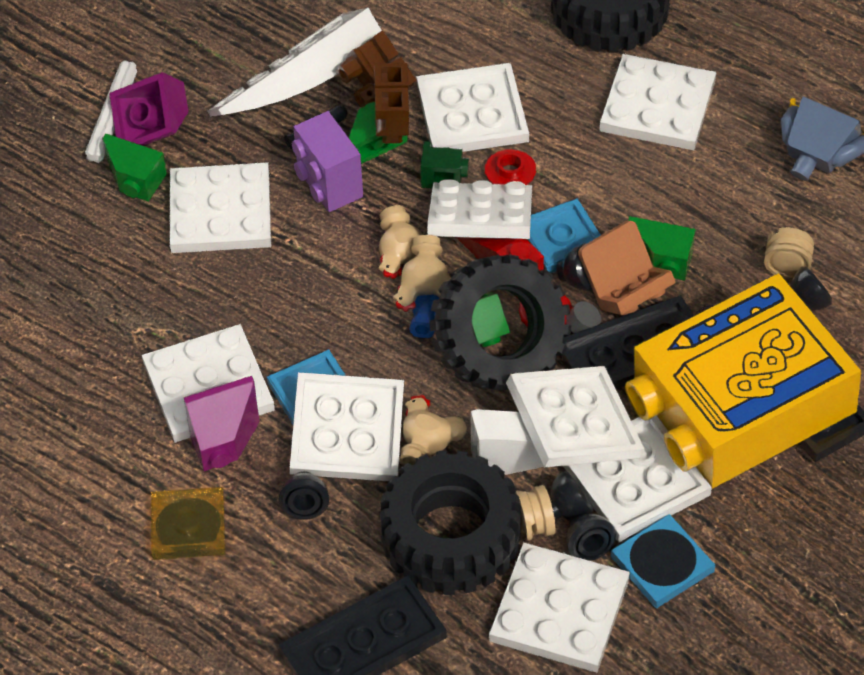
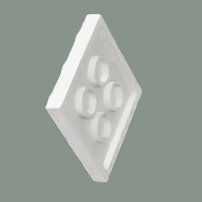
[600,54,716,150]
[416,63,529,152]
[170,163,271,253]
[427,179,532,239]
[142,324,275,443]
[506,366,645,468]
[290,372,404,481]
[563,416,712,542]
[489,543,630,673]

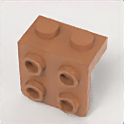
[578,221,676,316]

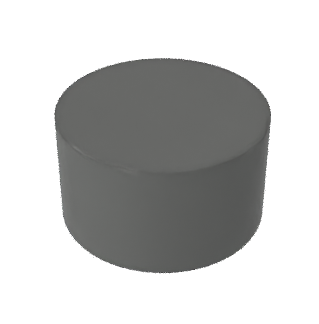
[566,301,601,334]

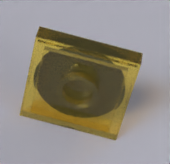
[151,487,226,560]

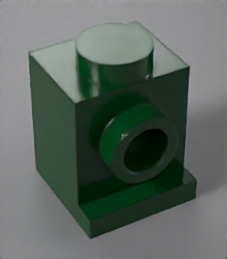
[420,142,469,189]

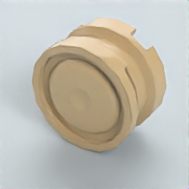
[764,227,814,279]
[516,485,556,541]

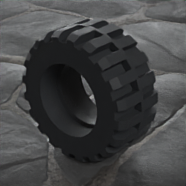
[551,0,670,53]
[430,255,571,390]
[380,450,521,595]

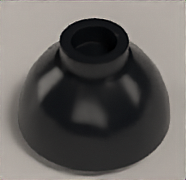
[557,243,593,291]
[790,267,832,311]
[278,471,329,520]
[550,471,593,519]
[566,514,616,561]

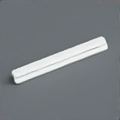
[85,61,137,163]

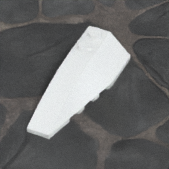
[208,8,382,116]

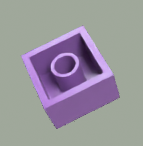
[292,111,363,212]

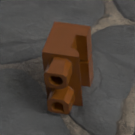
[337,30,417,108]
[374,63,409,143]

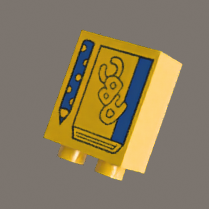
[625,273,861,489]

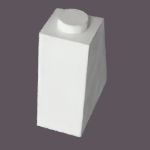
[471,409,544,475]

